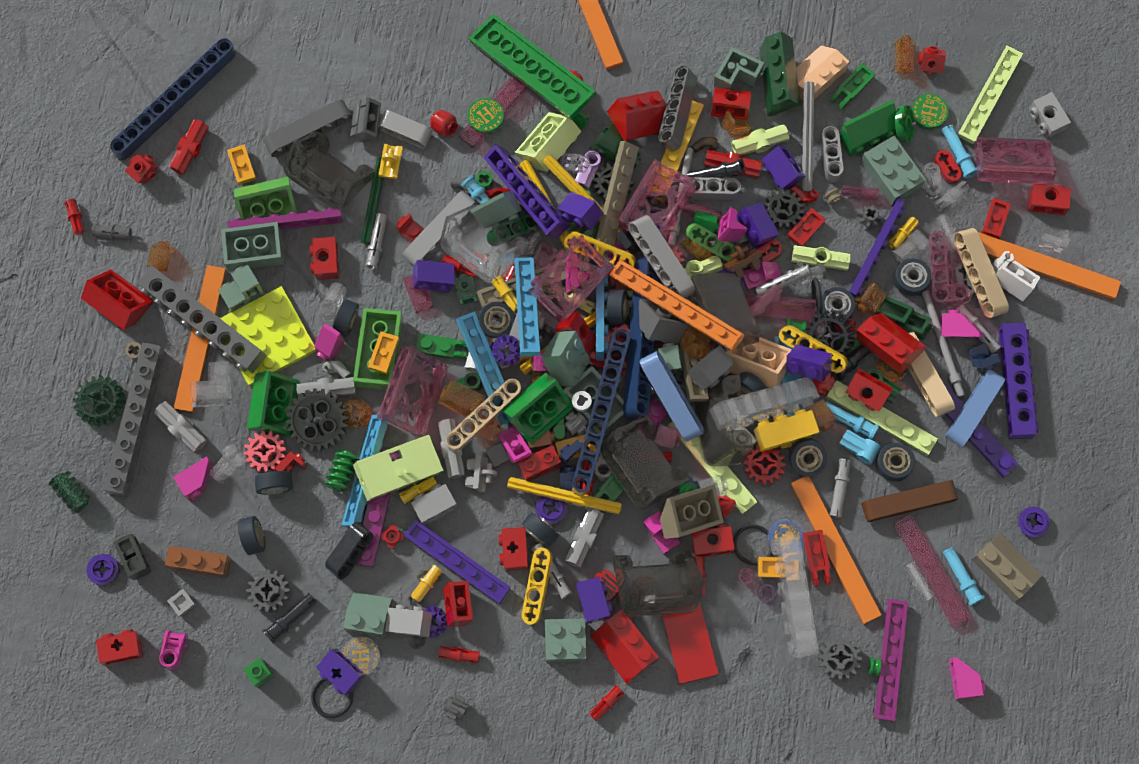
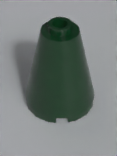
[589,120,641,169]

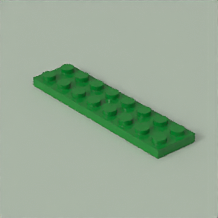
[469,14,597,120]

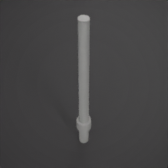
[668,148,694,248]
[922,290,965,398]

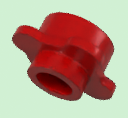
[381,525,404,549]

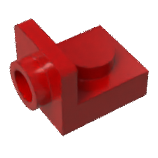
[397,214,424,243]
[275,451,307,473]

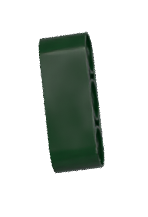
[486,214,539,247]

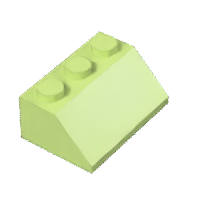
[515,112,581,172]

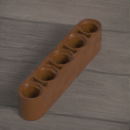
[861,480,959,522]

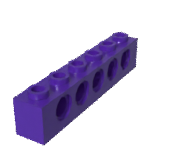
[483,145,570,239]
[998,323,1039,440]

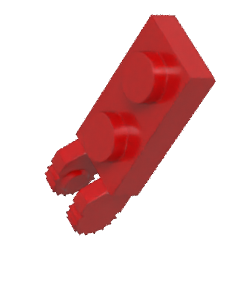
[802,530,831,587]

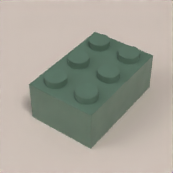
[860,136,926,206]
[221,222,285,272]
[563,366,626,436]

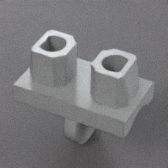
[465,454,498,493]

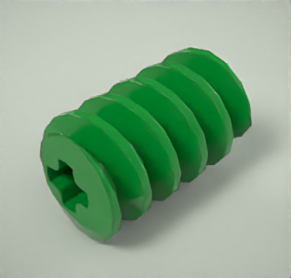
[324,449,360,492]

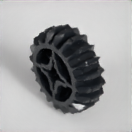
[805,310,857,361]

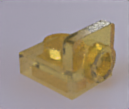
[680,236,712,262]

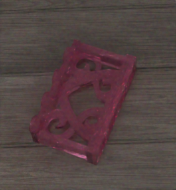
[974,137,1057,184]
[618,159,696,240]
[528,234,615,323]
[377,346,448,436]

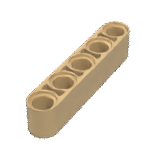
[953,228,1009,318]
[907,332,955,417]
[446,379,521,452]

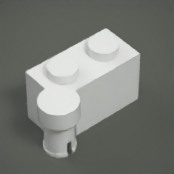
[992,251,1040,301]

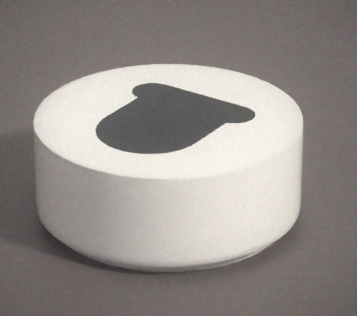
[572,391,592,412]

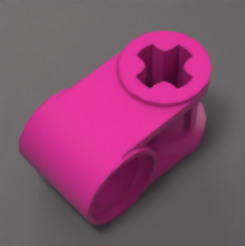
[159,630,188,670]

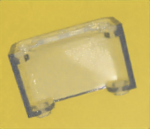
[440,203,531,283]

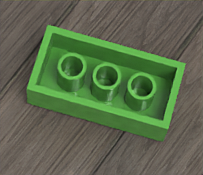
[353,308,404,391]

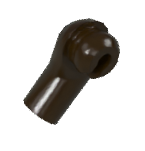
[691,137,720,153]

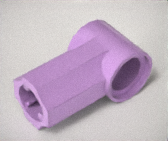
[575,151,601,189]

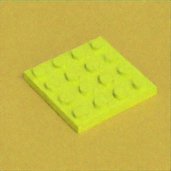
[220,286,316,387]

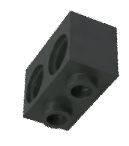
[113,533,152,581]

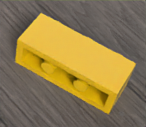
[754,409,819,452]

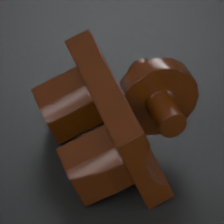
[724,245,762,279]

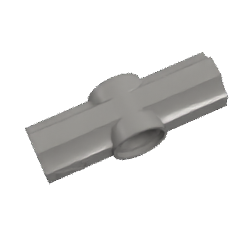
[296,377,356,400]
[154,401,207,452]
[438,419,465,479]
[565,507,604,568]

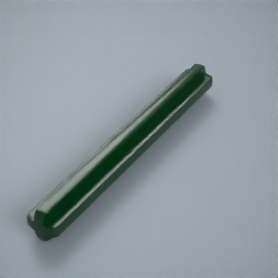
[361,157,384,245]

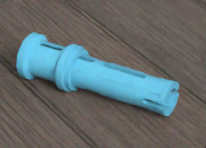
[942,125,979,179]
[461,174,507,224]
[821,401,879,440]
[942,547,985,606]

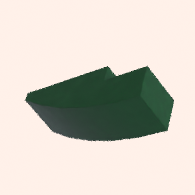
[871,293,933,340]

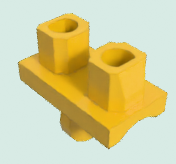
[379,144,403,179]

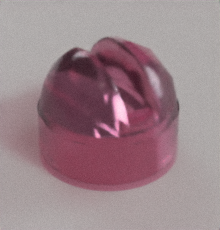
[738,568,755,584]

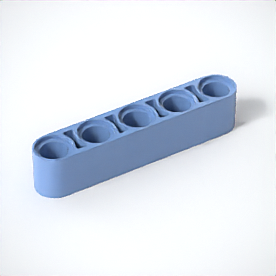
[640,351,704,442]
[945,369,1006,448]

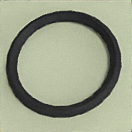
[811,277,823,316]
[733,524,773,565]
[311,676,353,718]

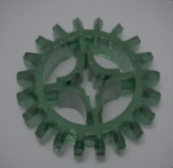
[73,375,126,427]

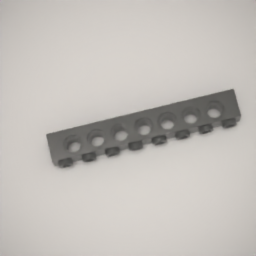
[137,265,267,373]
[103,342,166,498]

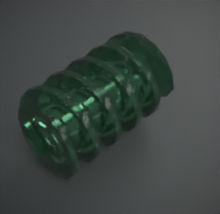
[48,471,90,514]

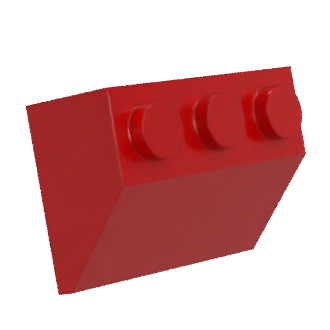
[607,90,666,141]
[81,269,154,330]
[857,313,926,374]
[590,609,659,684]

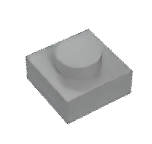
[167,589,196,617]

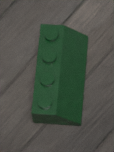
[760,31,801,117]

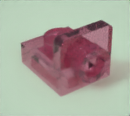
[655,425,681,449]

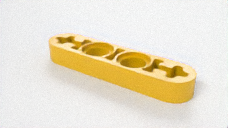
[564,232,636,267]
[779,325,848,373]
[522,548,553,625]

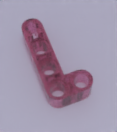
[929,230,972,306]

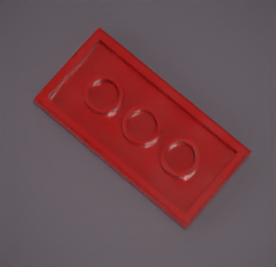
[660,597,719,684]

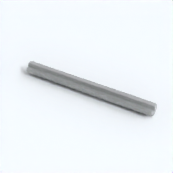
[802,81,814,192]

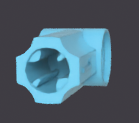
[839,430,881,465]

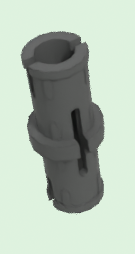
[92,224,132,240]

